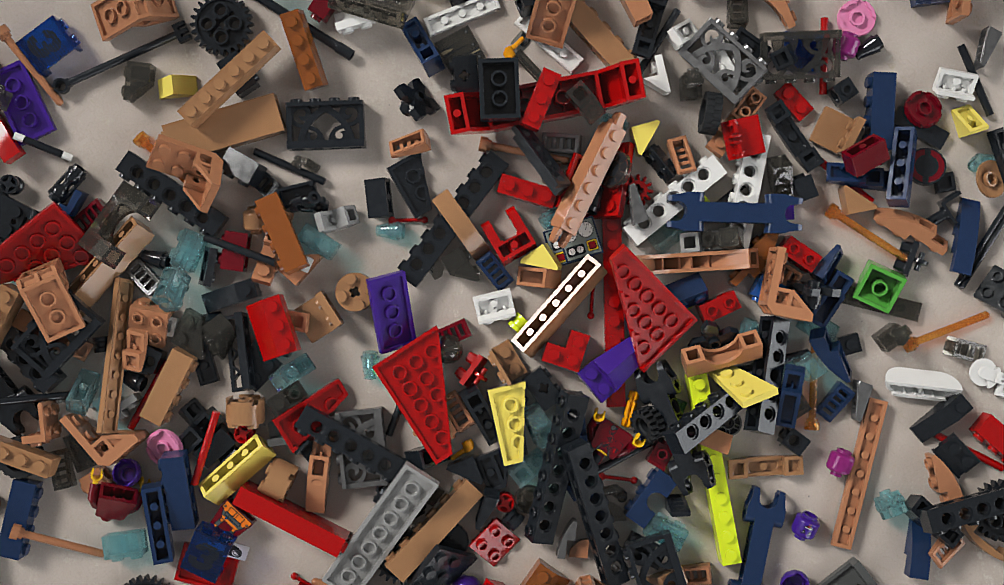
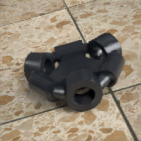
[289,191,329,213]

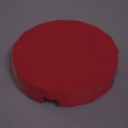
[904,91,942,128]

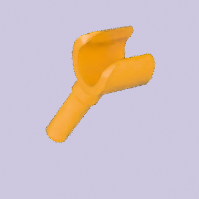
[503,36,525,58]
[451,439,474,461]

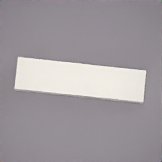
[423,0,501,38]
[514,16,584,74]

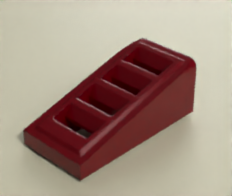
[73,198,113,233]
[439,318,472,349]

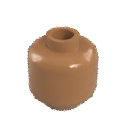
[243,205,264,235]

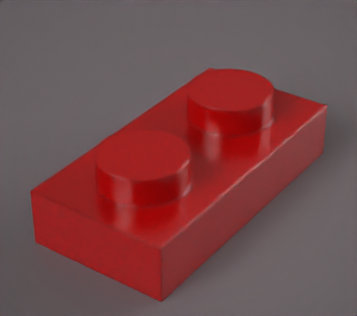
[773,80,814,122]

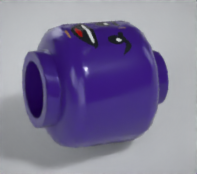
[791,511,820,541]

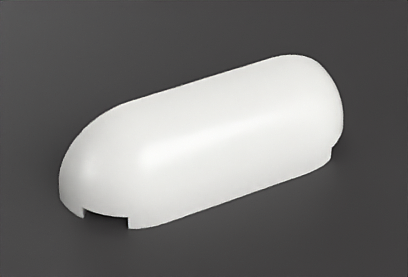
[885,367,963,401]

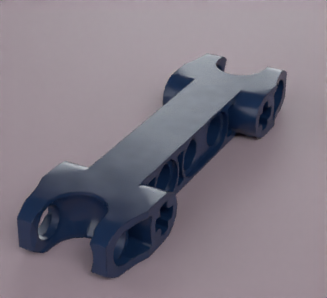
[666,192,803,234]
[727,485,786,585]

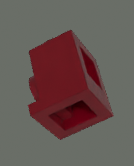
[645,439,672,471]

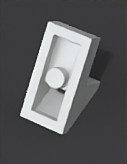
[666,18,698,50]
[643,54,671,96]

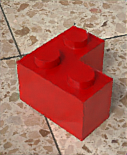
[541,329,590,372]

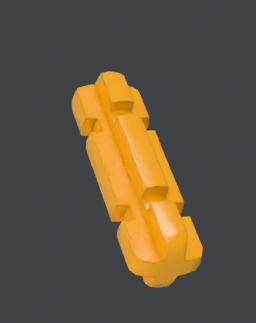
[621,390,639,428]

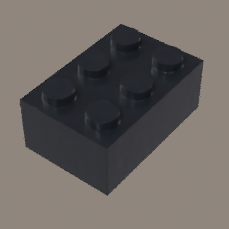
[478,57,521,122]

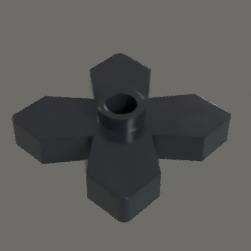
[394,78,440,121]
[786,279,842,309]
[687,320,740,349]

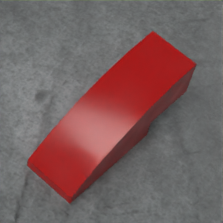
[0,113,26,164]

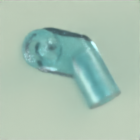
[967,153,995,172]

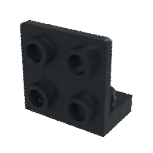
[973,265,1004,318]

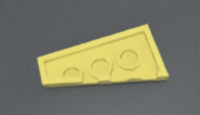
[707,366,779,408]
[487,381,526,466]

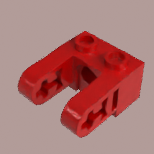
[480,206,537,266]

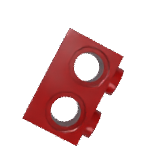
[778,235,822,273]
[695,290,742,323]

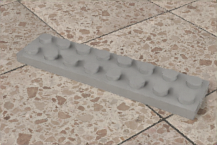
[322,461,440,585]

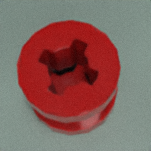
[234,426,256,444]
[496,491,515,513]

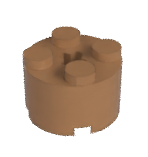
[335,273,371,312]
[226,394,265,429]
[257,457,300,502]

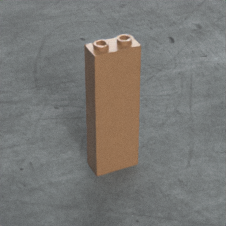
[161,93,287,153]

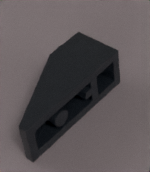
[201,278,262,313]
[458,383,498,446]
[909,393,973,443]
[900,494,964,549]

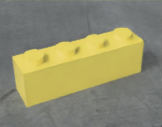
[198,434,276,506]

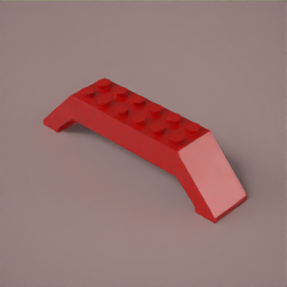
[444,58,646,135]

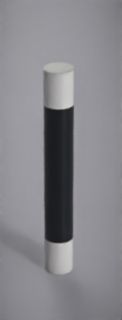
[13,132,74,162]

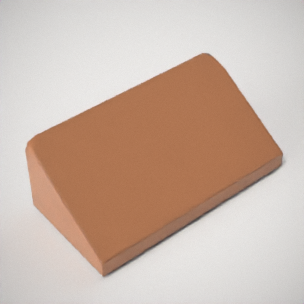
[699,429,733,455]

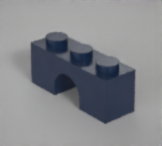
[623,467,676,529]

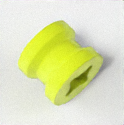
[507,312,528,333]

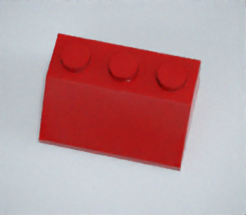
[246,294,301,362]

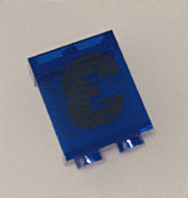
[16,15,83,78]
[180,521,238,584]

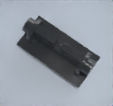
[642,143,677,183]

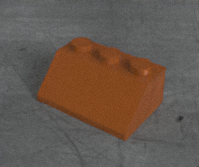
[520,558,570,585]

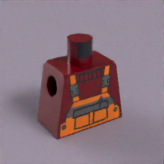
[208,496,257,544]

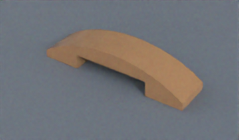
[432,189,491,261]
[727,455,804,479]
[960,513,1004,561]

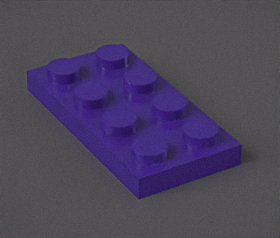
[0,60,57,146]
[366,270,416,354]

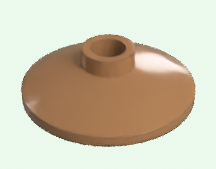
[976,160,1004,198]

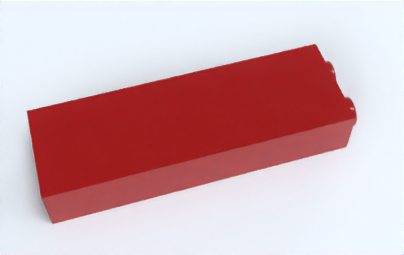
[232,480,351,557]

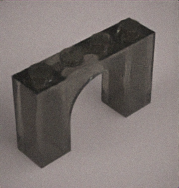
[78,180,161,270]

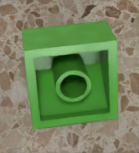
[852,259,907,314]

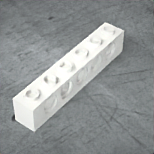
[723,134,771,249]
[622,155,727,246]

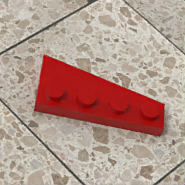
[589,142,635,219]
[272,378,349,453]

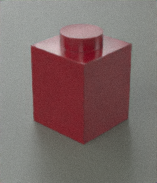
[307,0,339,24]

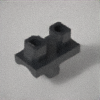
[893,241,929,277]

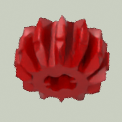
[626,174,653,205]

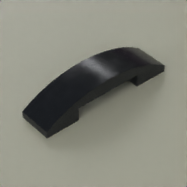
[631,0,668,59]
[765,99,824,173]

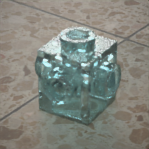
[873,488,908,520]

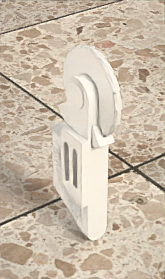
[969,358,1004,398]

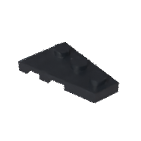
[386,153,432,219]

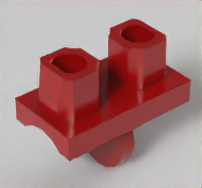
[454,352,488,387]

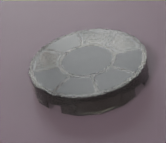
[601,151,632,189]

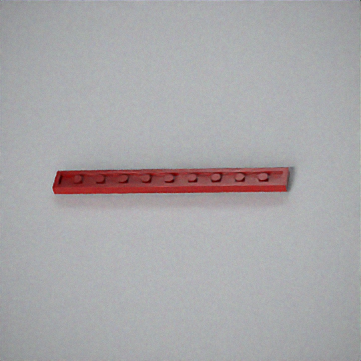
[602,218,626,407]

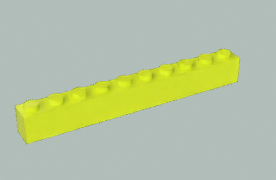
[684,373,742,566]

